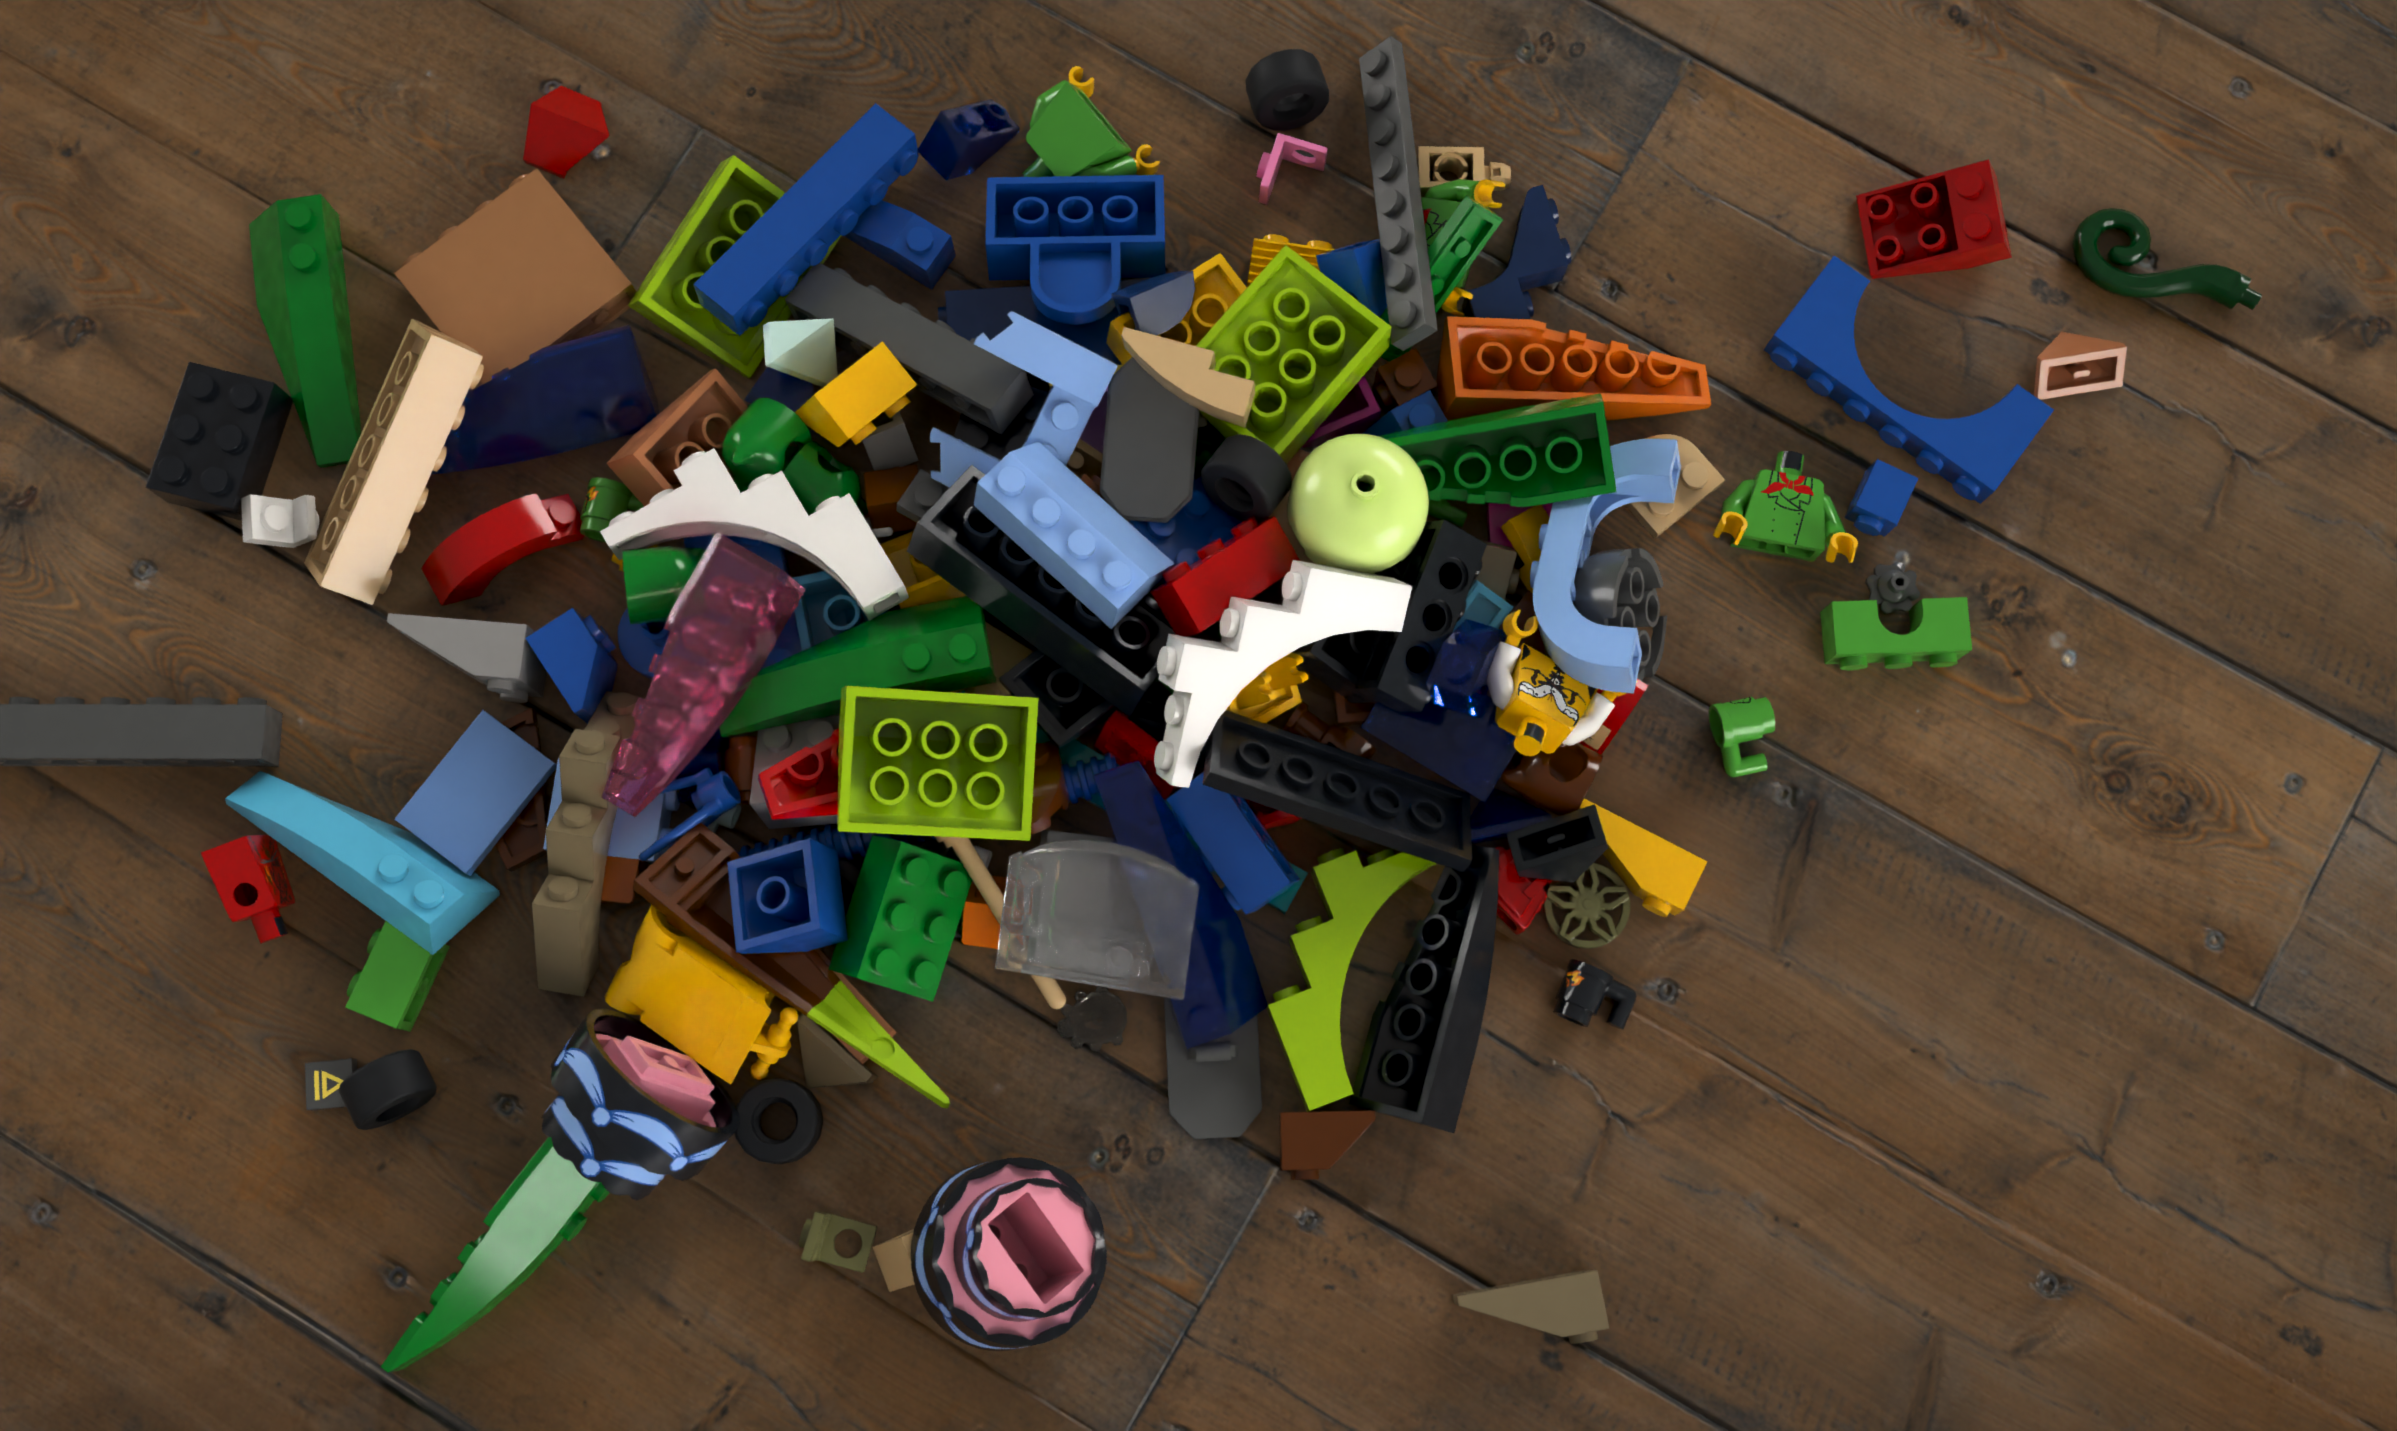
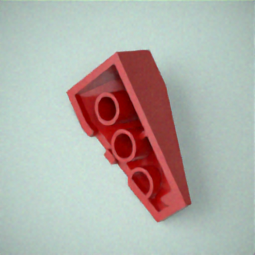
[758,728,839,820]

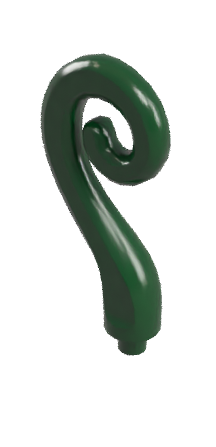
[2072,208,2262,310]

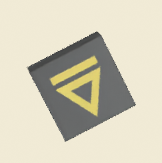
[305,1058,357,1111]

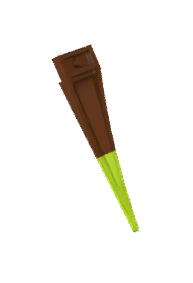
[633,823,950,1109]

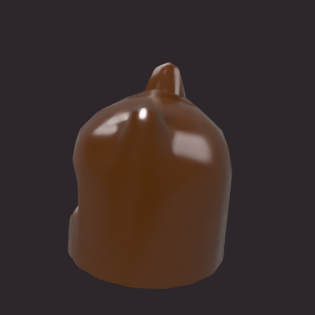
[1499,743,1603,816]

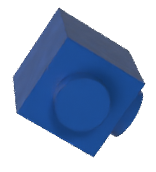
[1844,459,1919,537]

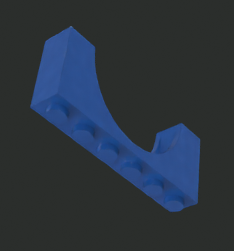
[1764,256,2054,504]

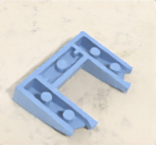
[930,311,1118,488]

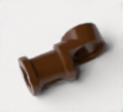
[1282,701,1377,759]

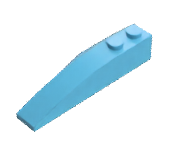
[225,771,500,955]

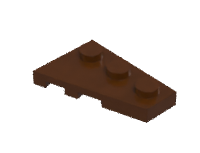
[449,707,549,872]

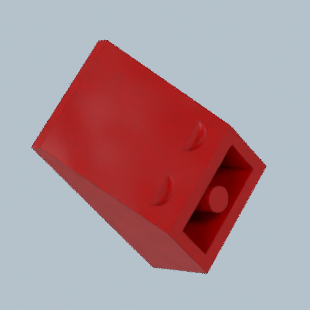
[1856,159,2012,279]

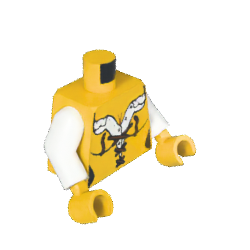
[1486,610,1637,756]

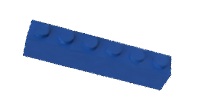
[693,103,919,336]

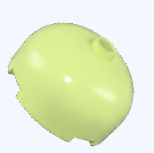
[1287,434,1429,574]

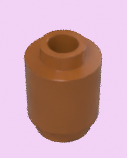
[724,736,757,805]

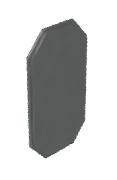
[1100,357,1199,523]
[1164,968,1262,1139]

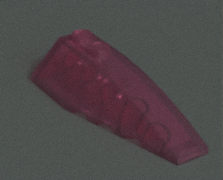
[601,533,806,817]

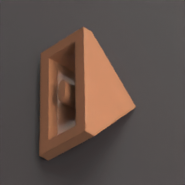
[2034,332,2127,400]

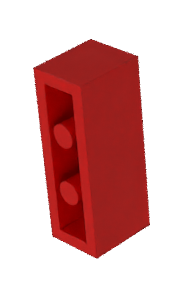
[1151,516,1301,637]

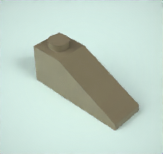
[1452,1269,1610,1344]

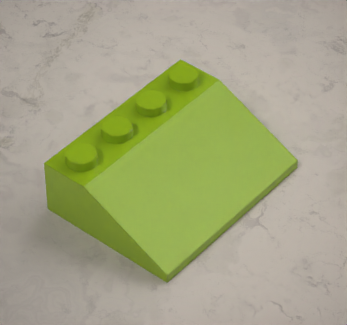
[627,155,842,379]
[1196,245,1392,464]
[837,686,1038,841]

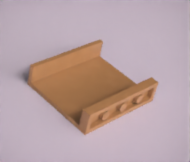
[394,168,636,405]

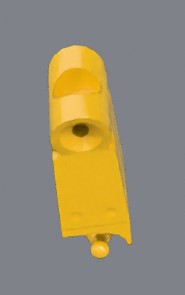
[604,904,799,1085]

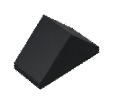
[1506,804,1609,883]

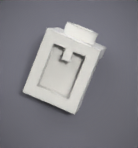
[241,494,319,548]

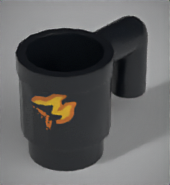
[1553,959,1637,1030]

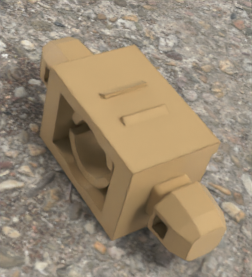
[1416,146,1511,197]

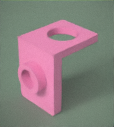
[1256,133,1328,205]

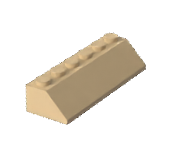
[304,319,484,605]

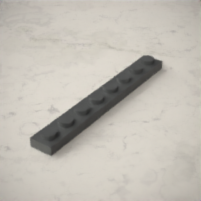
[1359,36,1438,351]

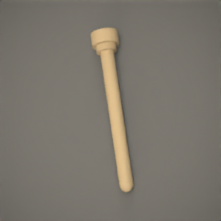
[934,836,1066,1009]

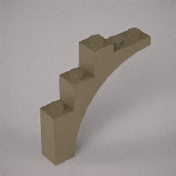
[532,691,651,997]

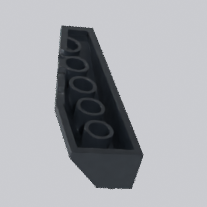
[1349,845,1499,1133]

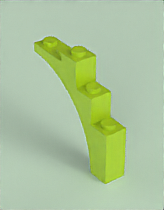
[1266,848,1436,1112]

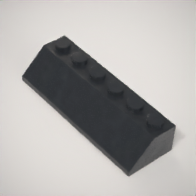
[907,465,1191,717]

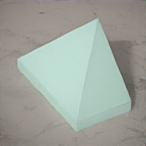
[763,318,838,387]

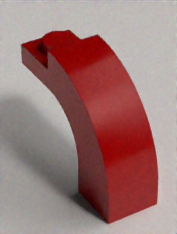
[421,493,585,606]

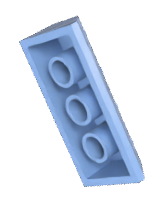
[974,442,1175,629]

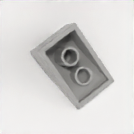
[387,613,547,703]

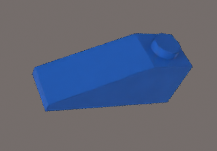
[845,200,956,290]

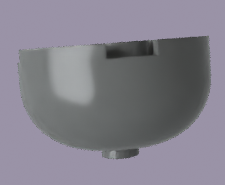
[1573,548,1667,681]

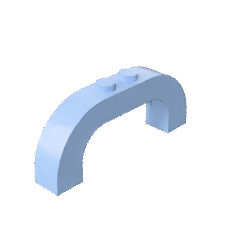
[1530,439,1681,694]

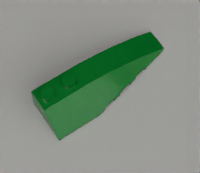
[249,194,361,468]
[1358,393,1617,507]
[714,596,996,737]
[381,1137,610,1373]

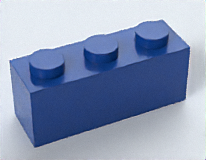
[1166,772,1300,915]

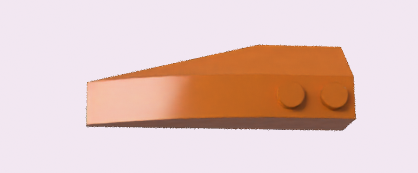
[1437,316,1711,421]

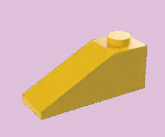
[1578,798,1708,917]

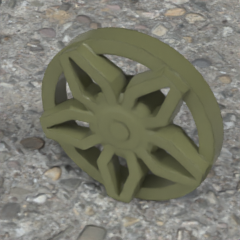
[1543,863,1630,949]

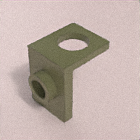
[799,1212,877,1273]

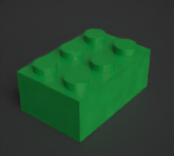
[828,835,972,1002]

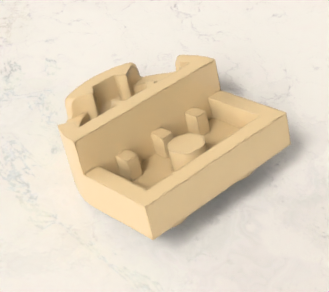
[1620,434,1725,539]

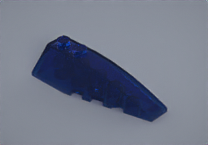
[431,325,659,474]
[1094,760,1268,1049]

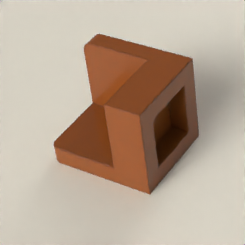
[601,856,648,904]

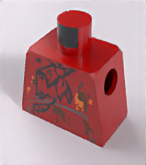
[201,835,295,944]

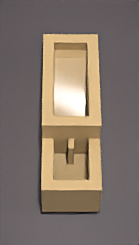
[1121,327,1255,428]

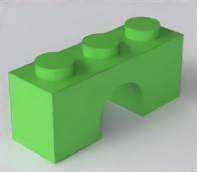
[1820,597,1972,670]

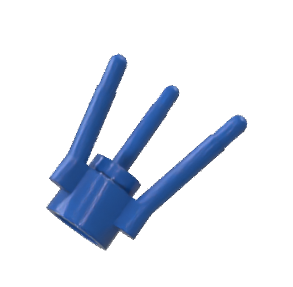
[639,767,741,861]

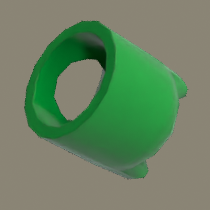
[721,398,812,493]
[783,441,868,516]
[622,546,715,624]

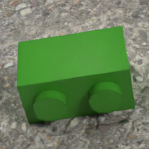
[345,921,450,1032]

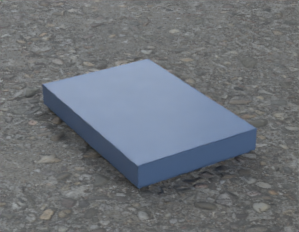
[394,710,557,876]

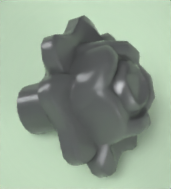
[1865,562,1920,614]

